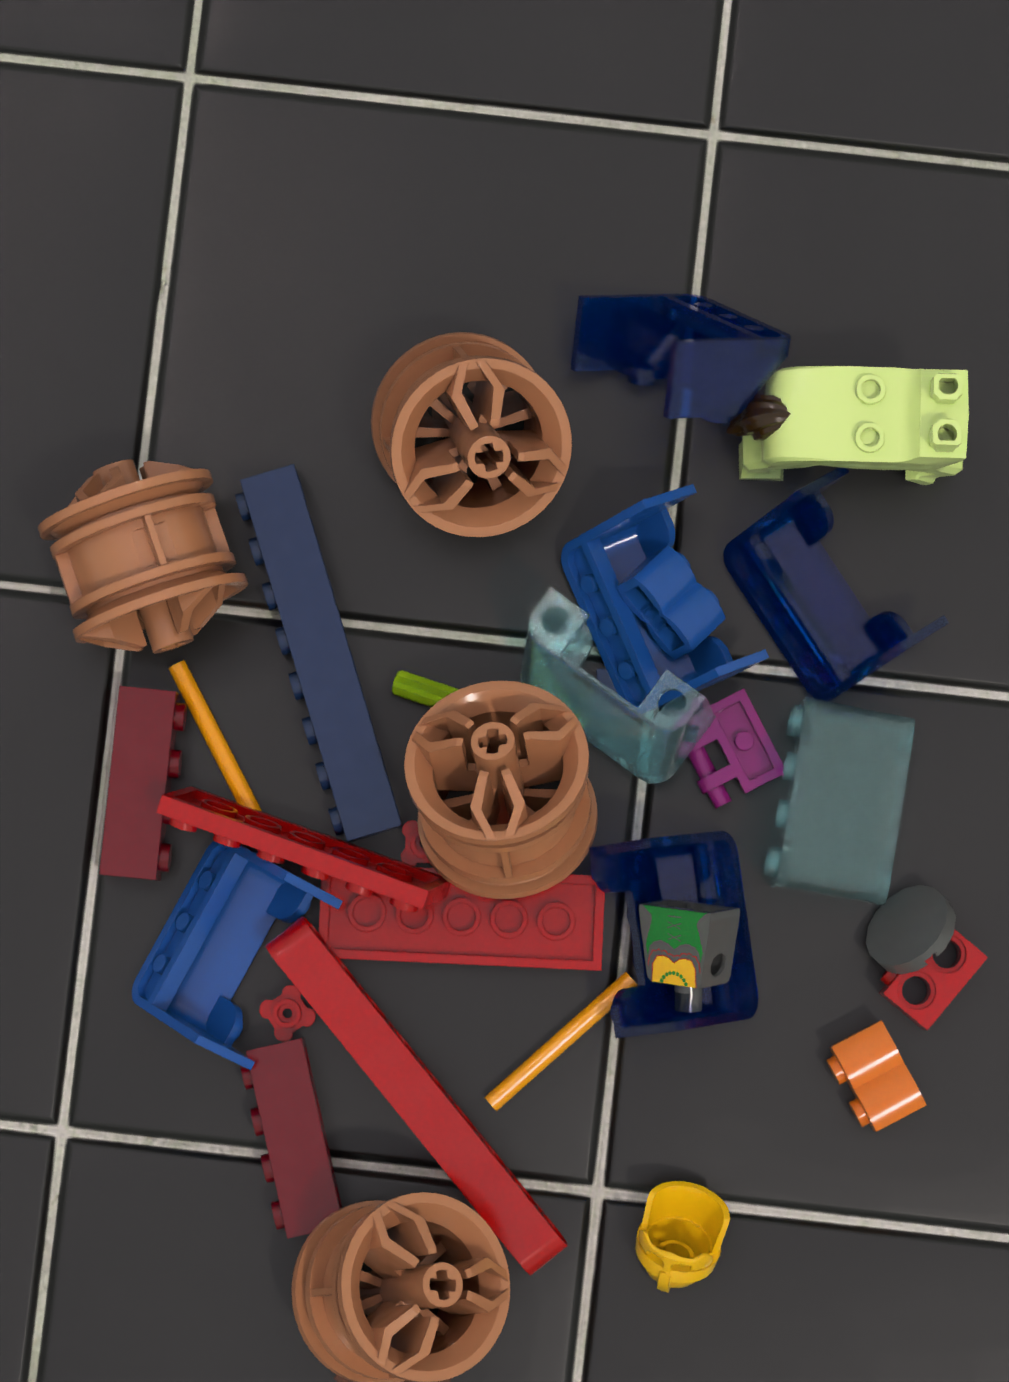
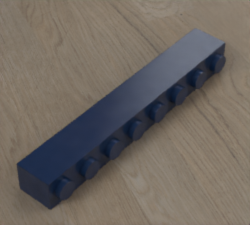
[235,464,403,843]

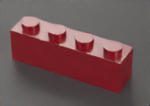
[99,686,187,881]
[240,1037,342,1239]

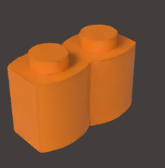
[826,1020,926,1132]

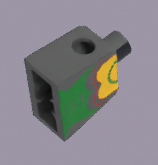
[639,899,740,1013]

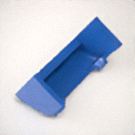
[561,484,769,715]
[132,841,343,1070]

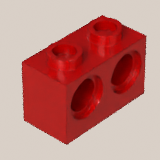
[879,930,988,1031]

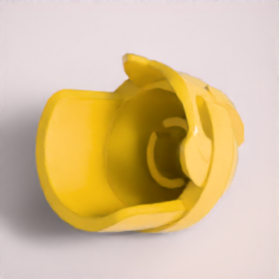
[635,1181,730,1293]

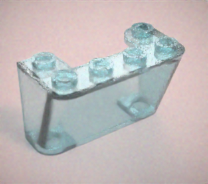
[519,587,716,784]
[764,697,915,905]

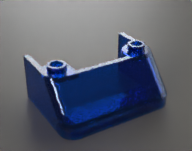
[571,294,791,423]
[723,467,949,701]

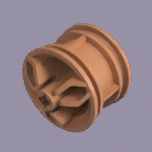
[371,332,572,537]
[38,459,249,654]
[404,681,598,899]
[291,1192,510,1382]

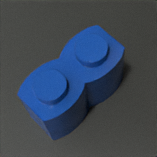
[617,545,726,659]

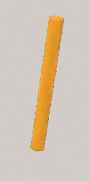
[168,660,263,812]
[484,971,638,1111]

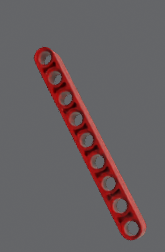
[265,916,568,1276]

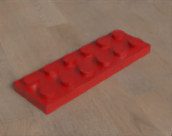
[156,786,450,912]
[319,867,606,971]

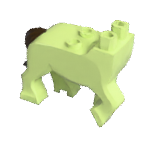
[727,366,969,485]

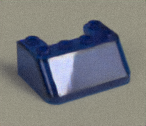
[589,831,759,1038]

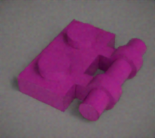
[672,688,787,809]

